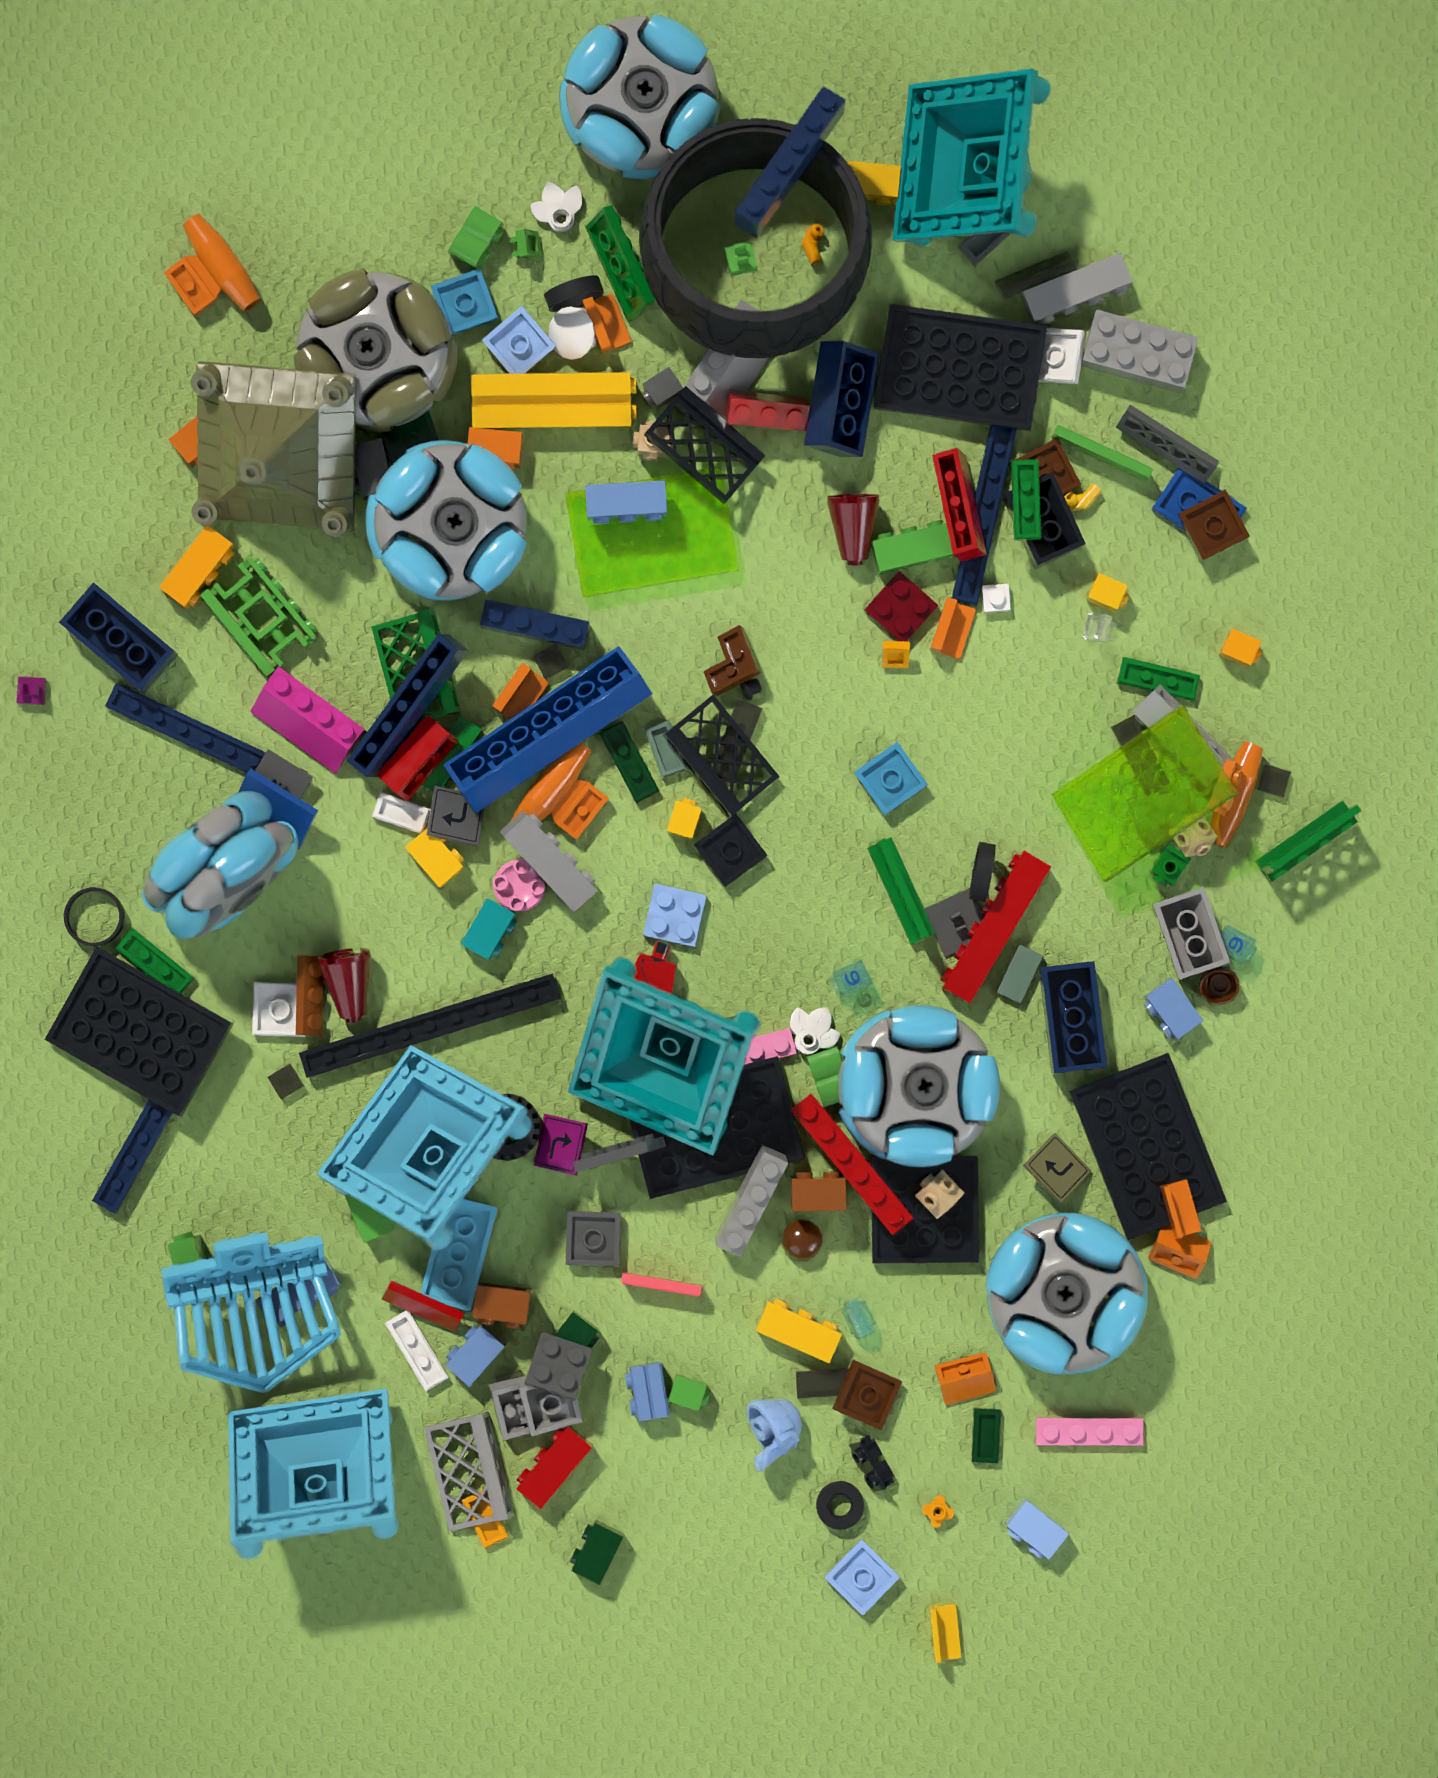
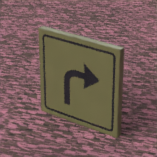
[1023,1133,1091,1204]

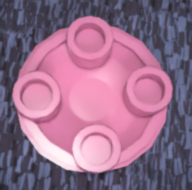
[493,859,546,912]

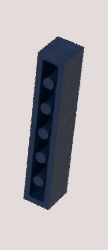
[734,86,846,238]
[347,634,469,777]

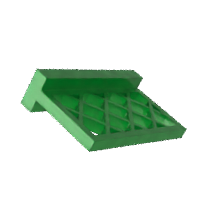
[371,609,461,724]
[1255,800,1362,883]
[867,837,935,945]

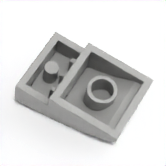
[488,1376,583,1440]

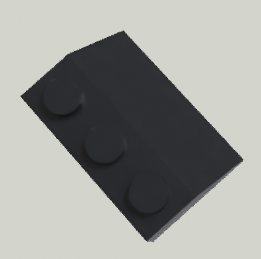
[1002,472,1086,569]

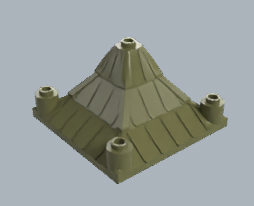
[191,361,356,537]

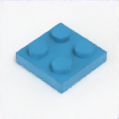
[431,268,498,336]
[854,742,928,816]

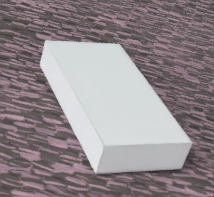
[372,792,430,834]

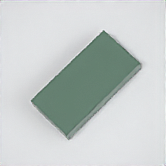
[644,720,687,779]
[996,944,1043,1004]

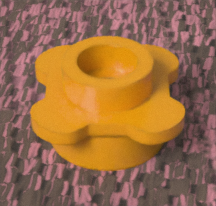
[922,1495,954,1528]

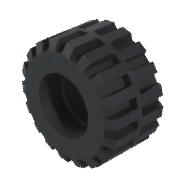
[493,1094,541,1161]

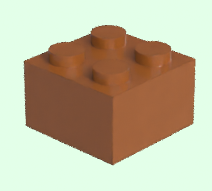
[791,1171,846,1211]
[472,1282,532,1328]

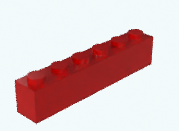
[940,851,1051,1004]
[791,1093,914,1235]

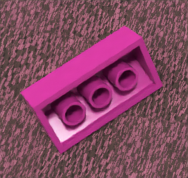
[250,666,367,774]

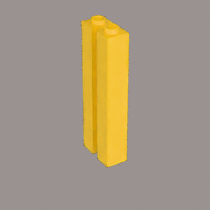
[471,372,637,428]

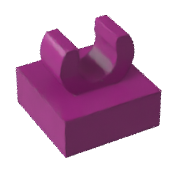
[16,676,46,705]

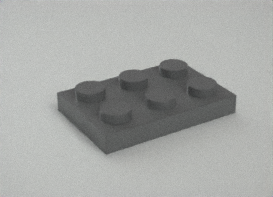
[573,1134,666,1172]

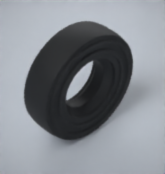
[816,1481,864,1530]

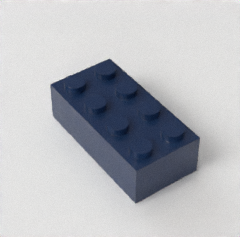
[804,341,879,457]
[59,582,178,694]
[1039,961,1107,1073]

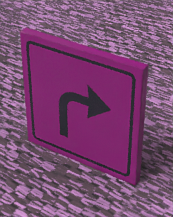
[533,1114,588,1176]

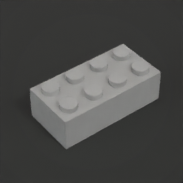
[1081,309,1199,393]

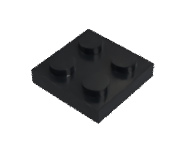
[694,813,768,887]

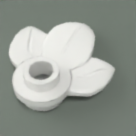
[530,182,582,232]
[790,1007,840,1055]

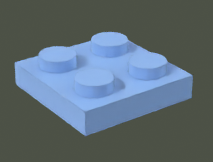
[482,306,557,373]
[643,884,706,947]
[824,1538,900,1616]

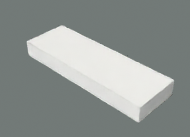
[385,1310,449,1392]

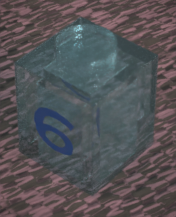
[1221,925,1257,964]
[830,959,873,997]

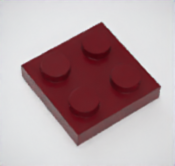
[864,571,939,642]

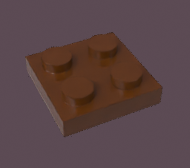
[1178,490,1250,561]
[832,1360,902,1430]

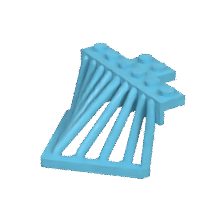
[161,1232,341,1393]

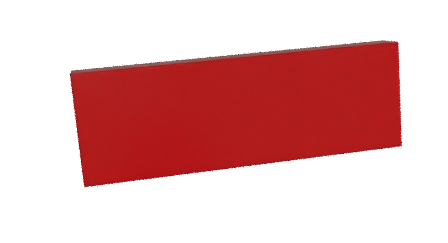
[381,1281,464,1331]

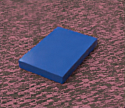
[1151,468,1247,533]
[238,769,319,850]

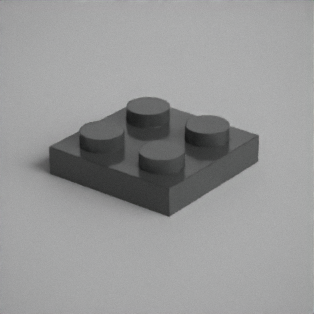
[566,1211,621,1266]
[524,1332,593,1401]

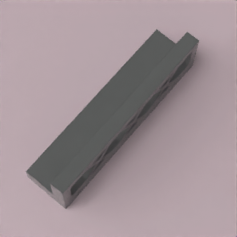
[1116,405,1219,484]

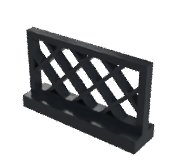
[644,386,766,504]
[663,695,780,817]

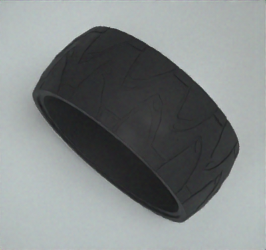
[639,118,872,359]

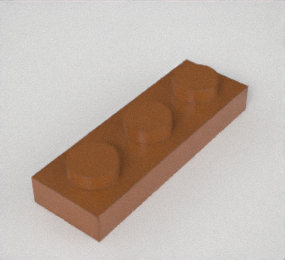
[295,955,324,1036]

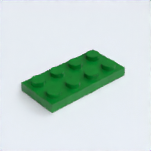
[585,205,655,322]

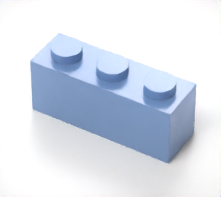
[585,481,667,524]
[255,1256,342,1328]

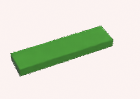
[1051,425,1153,482]

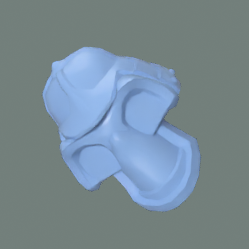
[747,1399,802,1472]

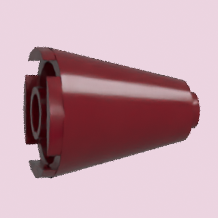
[827,494,880,565]
[317,948,371,1023]

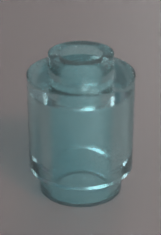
[841,1297,876,1339]

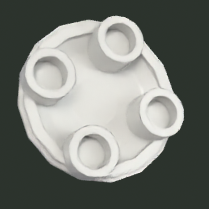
[548,306,597,360]

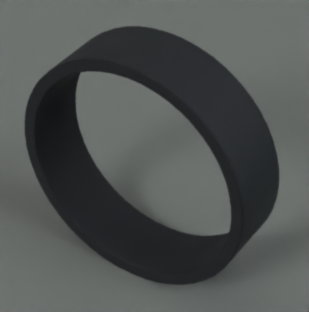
[544,275,604,312]
[969,842,996,902]
[64,887,124,946]

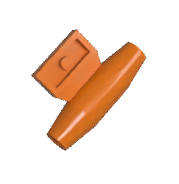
[163,214,261,316]
[1208,741,1263,848]
[510,743,609,840]

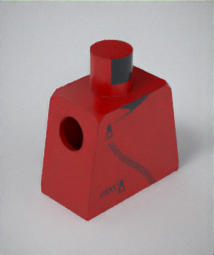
[634,941,676,994]

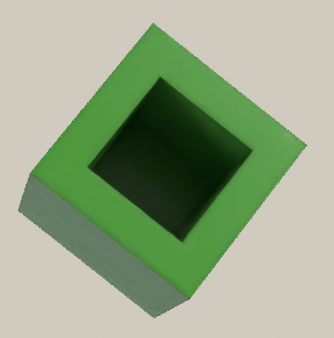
[668,1374,710,1411]

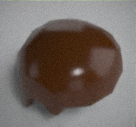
[1199,966,1239,1005]
[782,1219,822,1262]

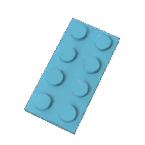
[420,1198,498,1311]

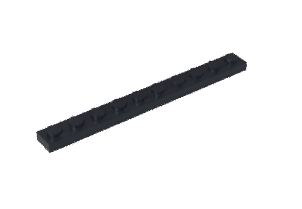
[299,973,561,1078]

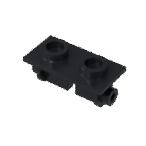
[849,1435,895,1492]

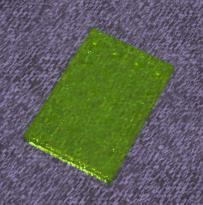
[565,466,739,598]
[1051,705,1239,882]

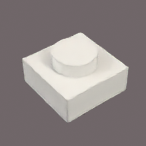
[982,584,1010,613]

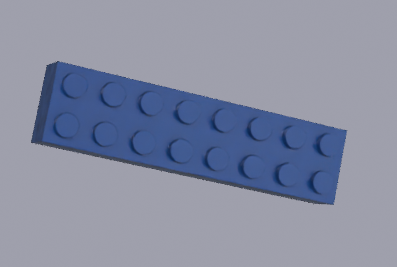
[443,646,652,813]

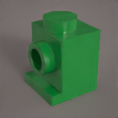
[1149,844,1191,887]

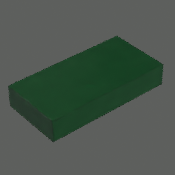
[971,1408,1001,1463]

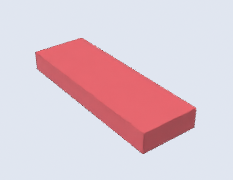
[621,1272,702,1297]

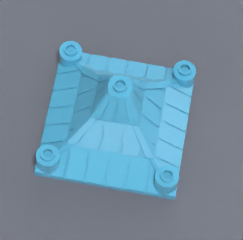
[317,1045,532,1249]
[228,1389,399,1559]

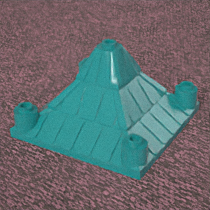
[893,68,1050,246]
[568,958,760,1155]

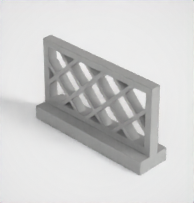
[424,1411,514,1532]

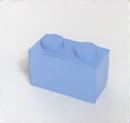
[1005,1498,1069,1559]

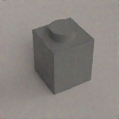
[641,367,683,410]

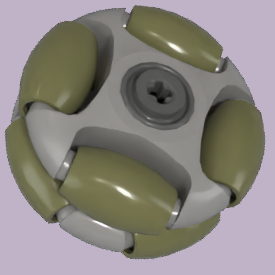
[293,269,458,432]

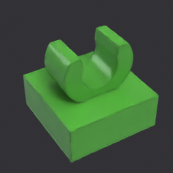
[510,229,542,260]
[725,242,757,276]

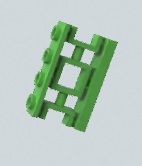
[200,555,318,679]

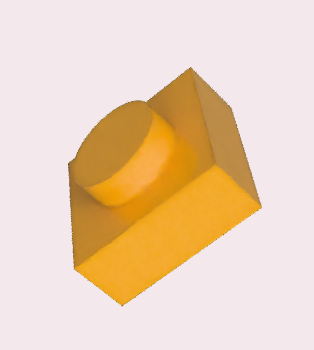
[882,641,910,668]

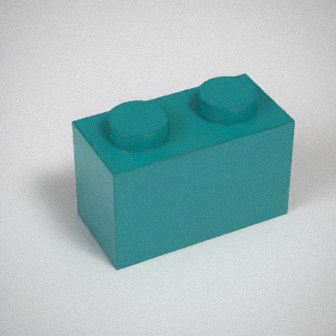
[461,898,518,960]

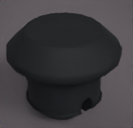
[740,678,762,701]

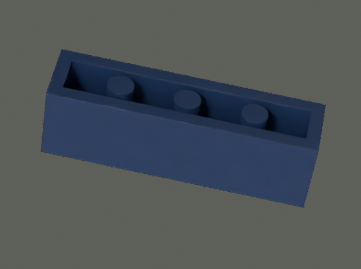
[480,599,590,651]

